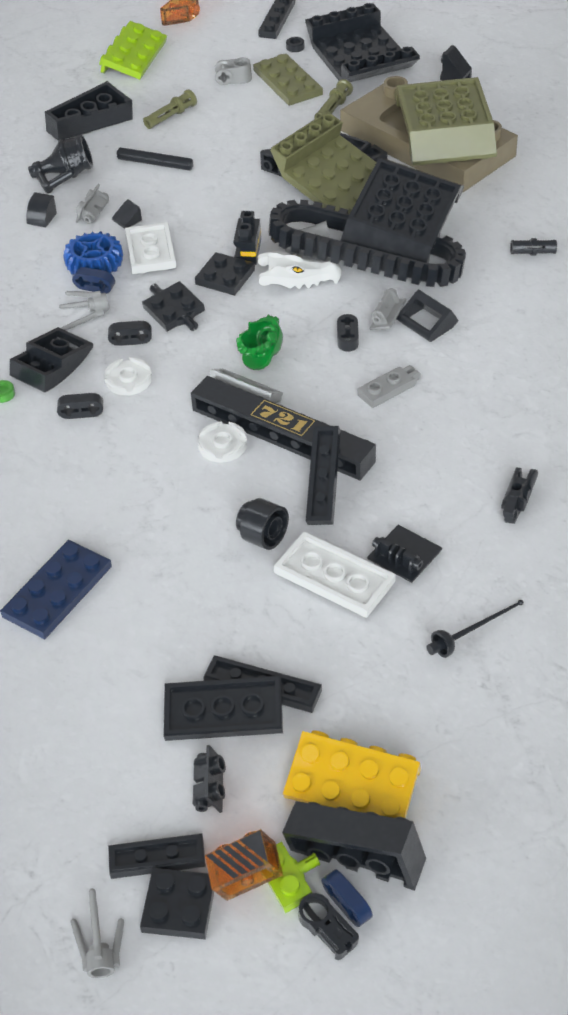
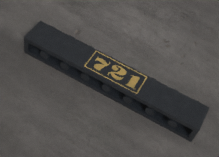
[191,376,376,481]

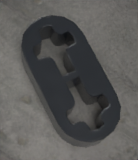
[337,314,359,352]
[108,321,152,346]
[57,393,103,419]

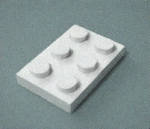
[125,222,176,274]

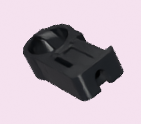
[298,893,359,960]

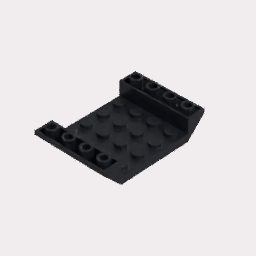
[305,3,420,82]
[340,158,464,263]

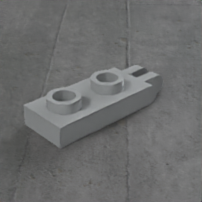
[358,365,421,408]

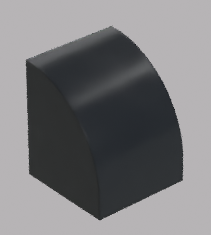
[26,192,57,228]

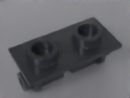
[192,745,226,813]

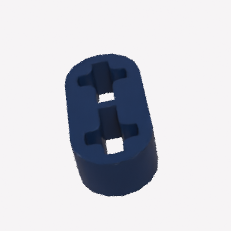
[72,267,115,294]
[321,869,373,927]

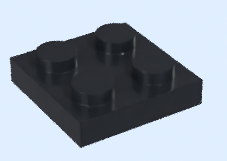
[195,252,255,296]
[140,868,217,940]

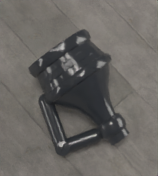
[28,134,93,194]

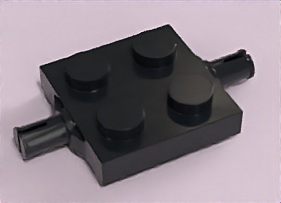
[142,281,205,332]

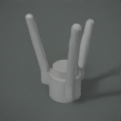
[59,291,109,330]
[71,888,124,978]

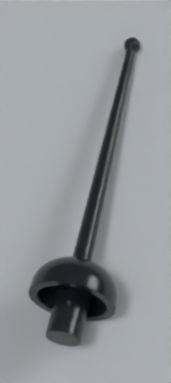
[426,600,524,658]

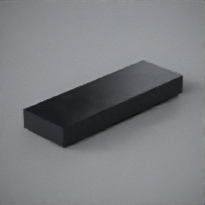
[108,833,206,879]

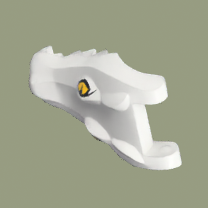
[258,251,342,289]

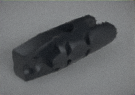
[501,467,538,524]

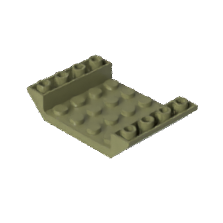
[394,77,497,166]
[270,111,376,214]

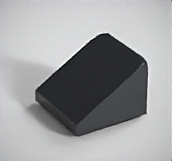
[112,199,142,229]

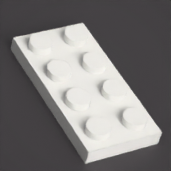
[274,532,396,618]

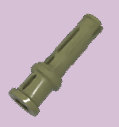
[314,79,353,119]
[143,89,197,129]

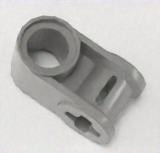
[215,57,252,85]

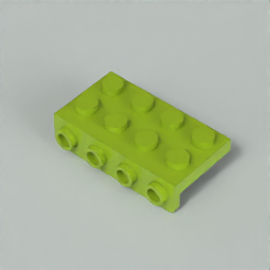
[99,21,167,80]

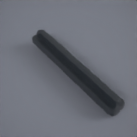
[116,147,193,171]

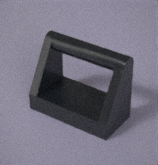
[396,289,459,342]

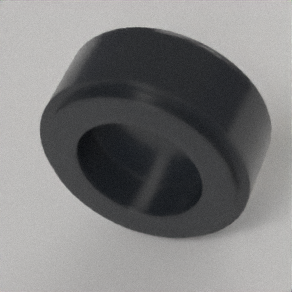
[286,37,305,52]

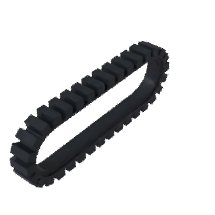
[268,200,466,287]

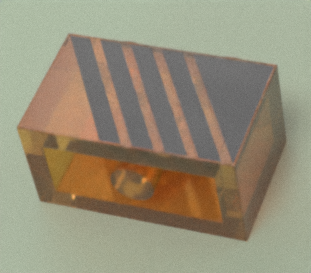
[205,829,283,901]

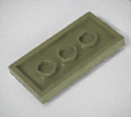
[253,53,323,106]

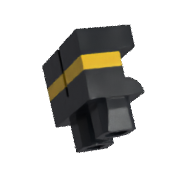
[233,211,261,265]

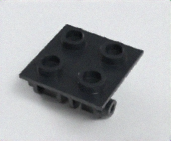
[367,525,442,583]

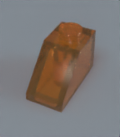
[160,0,200,26]

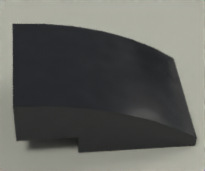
[10,327,93,392]

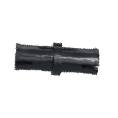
[510,238,557,256]

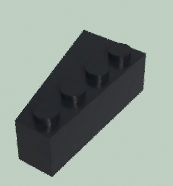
[45,81,133,140]
[282,801,426,891]

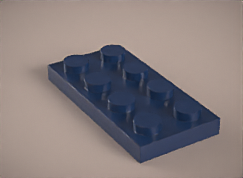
[0,539,112,640]

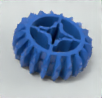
[63,231,123,275]

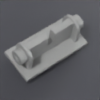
[76,184,109,224]
[370,288,406,330]

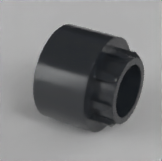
[236,498,289,550]

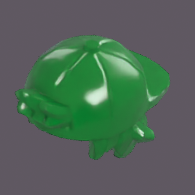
[236,314,283,370]

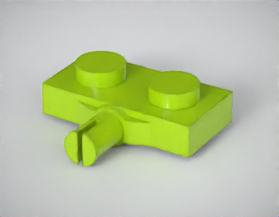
[256,841,320,913]

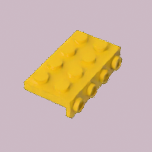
[283,730,421,818]

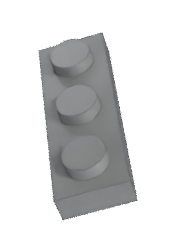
[209,368,283,402]

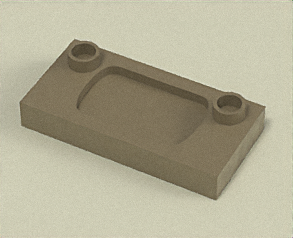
[340,76,518,192]

